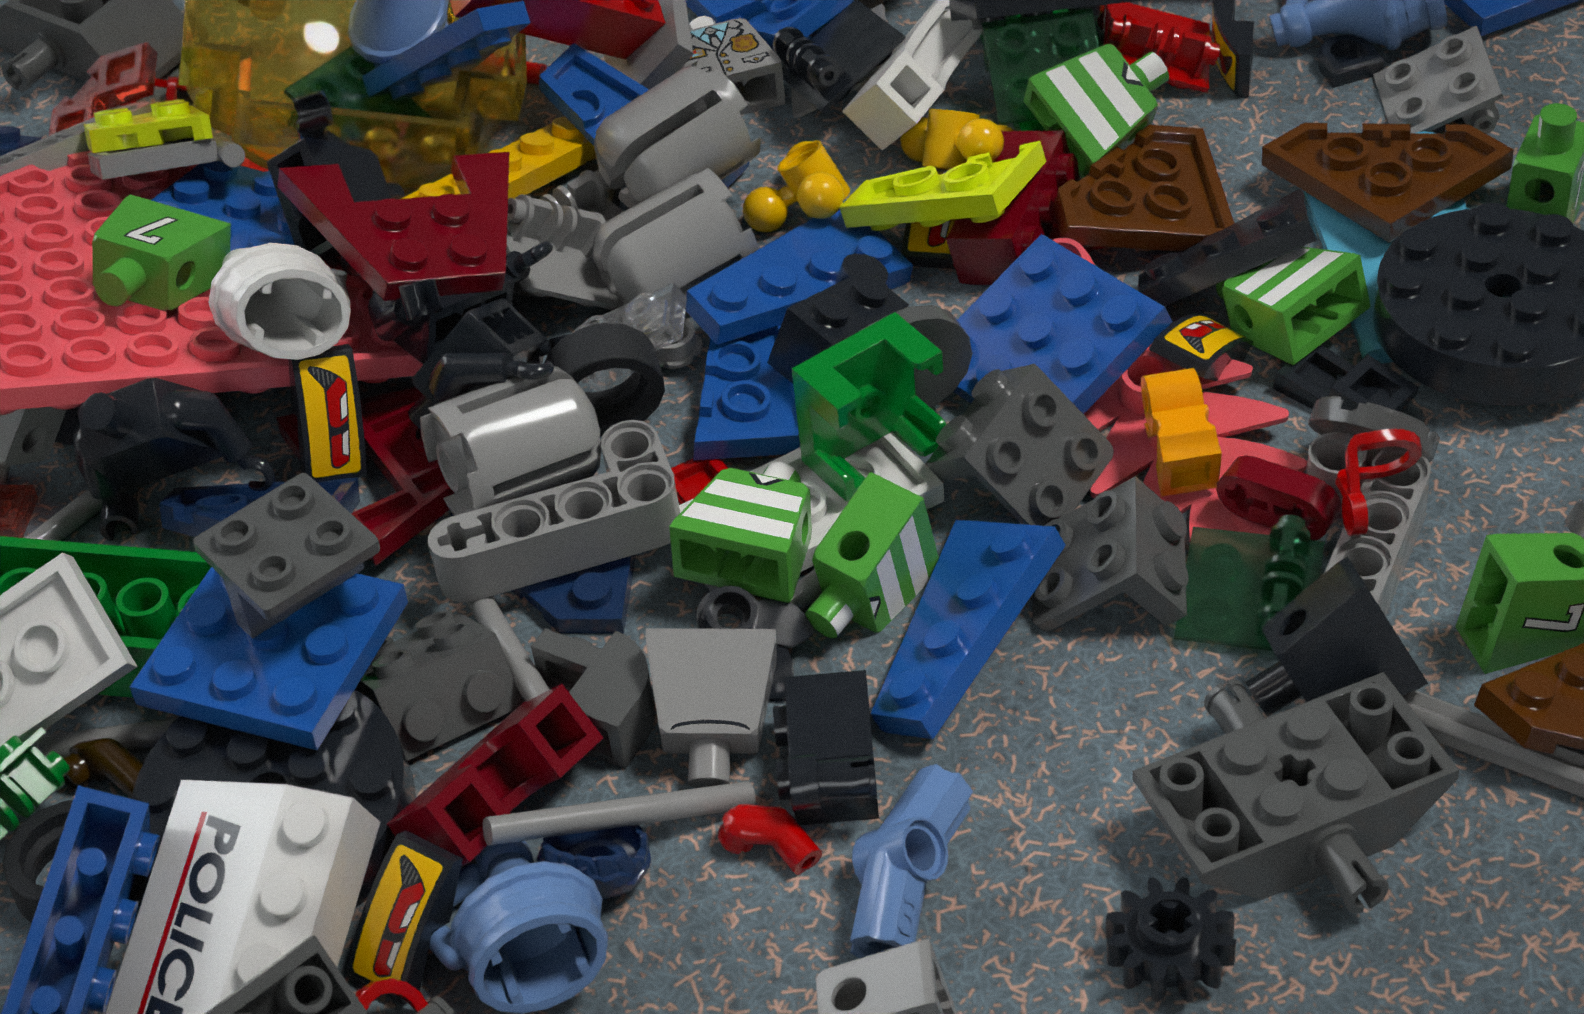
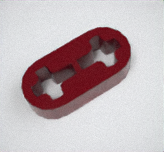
[1216,455,1342,541]

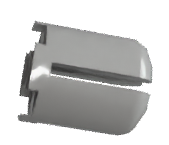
[595,60,761,208]
[593,168,759,326]
[420,367,602,516]

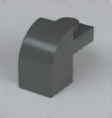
[531,628,656,769]

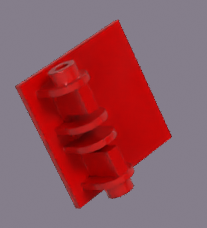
[1102,2,1220,93]

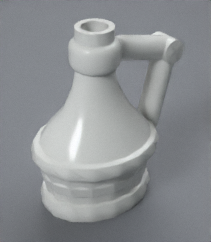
[208,243,351,360]

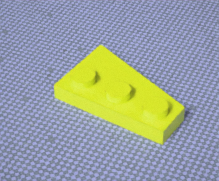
[839,141,1047,231]

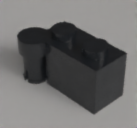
[767,253,909,384]
[773,670,879,825]

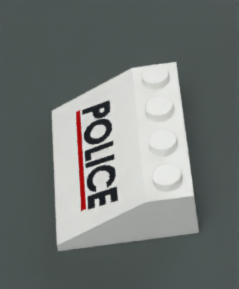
[106,780,381,1014]

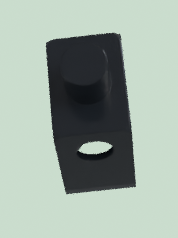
[1246,556,1428,717]

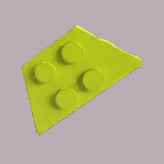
[83,99,213,153]

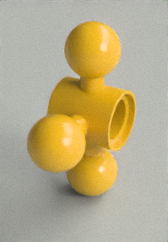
[900,109,1014,170]
[743,141,851,232]

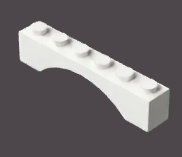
[842,0,986,151]

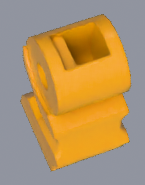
[1141,368,1222,497]

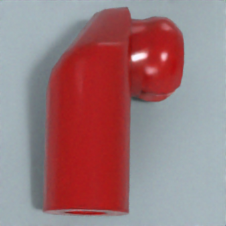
[718,804,822,875]

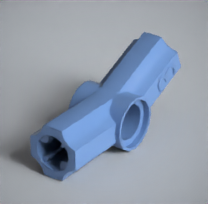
[850,764,973,958]

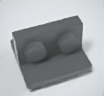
[193,473,380,639]

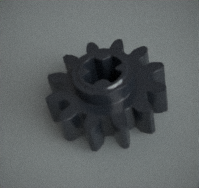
[1106,877,1236,1002]

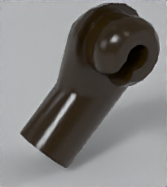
[63,738,143,799]

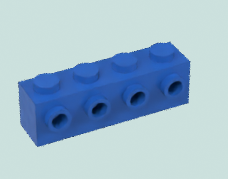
[1,785,160,1014]

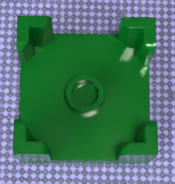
[792,312,946,502]

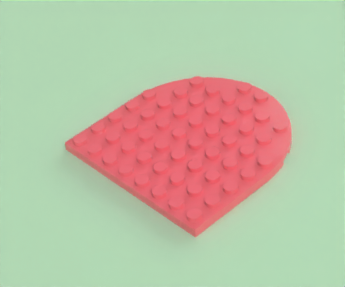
[0,151,424,415]

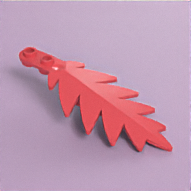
[1053,238,1307,590]

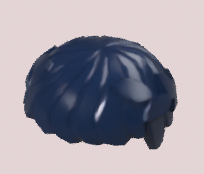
[537,825,651,900]

